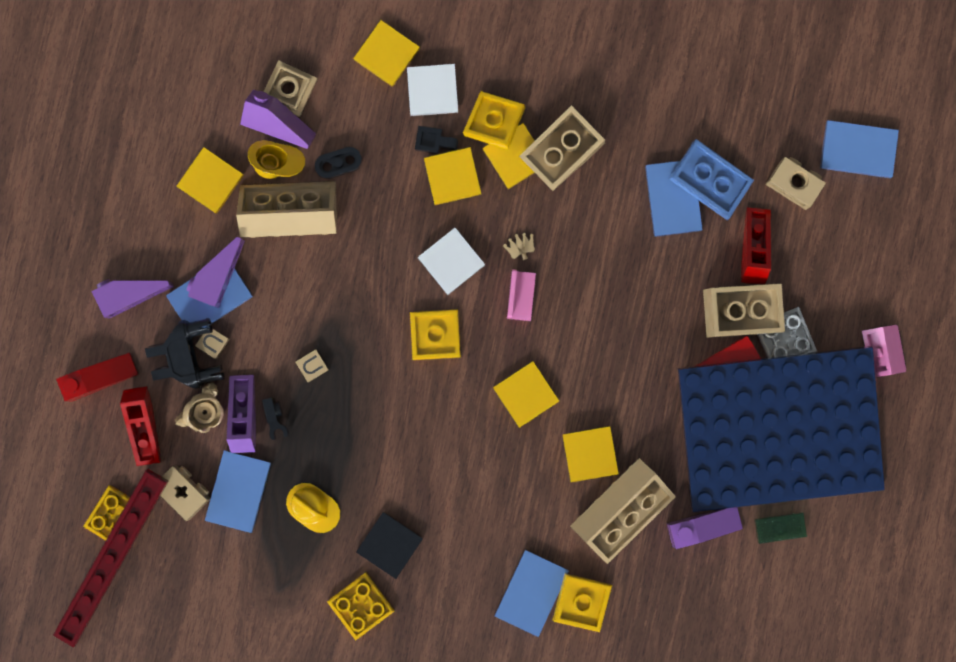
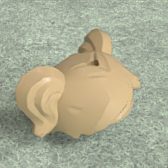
[175,382,224,433]

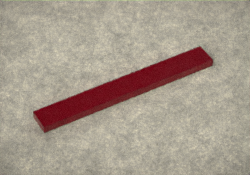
[53,469,169,648]

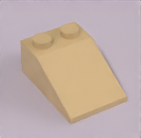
[519,105,605,191]
[703,284,785,338]

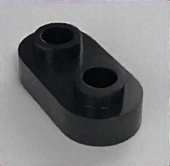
[315,147,362,179]

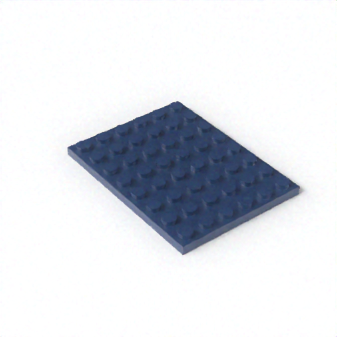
[678,346,885,512]

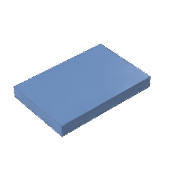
[820,120,899,178]
[669,139,754,220]
[645,161,702,237]
[166,268,253,328]
[205,450,271,533]
[494,550,569,637]

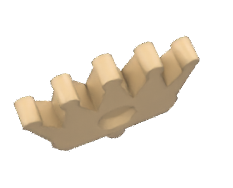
[503,233,535,260]

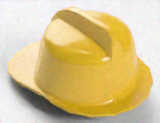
[248,140,305,179]
[286,483,340,533]

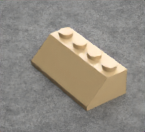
[236,181,337,238]
[570,458,676,564]

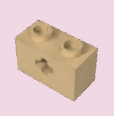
[161,465,211,521]

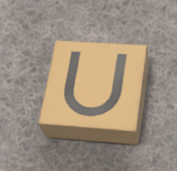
[196,329,230,359]
[296,350,329,383]

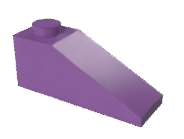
[240,90,316,149]
[187,237,245,308]
[91,279,174,319]
[227,375,256,453]
[666,507,743,549]

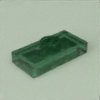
[754,512,807,544]

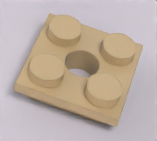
[264,60,318,117]

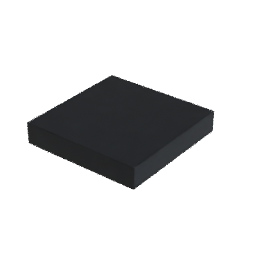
[356,511,423,579]

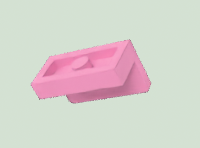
[507,269,536,321]
[862,325,906,377]

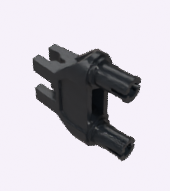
[145,318,225,389]

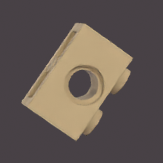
[766,157,826,210]

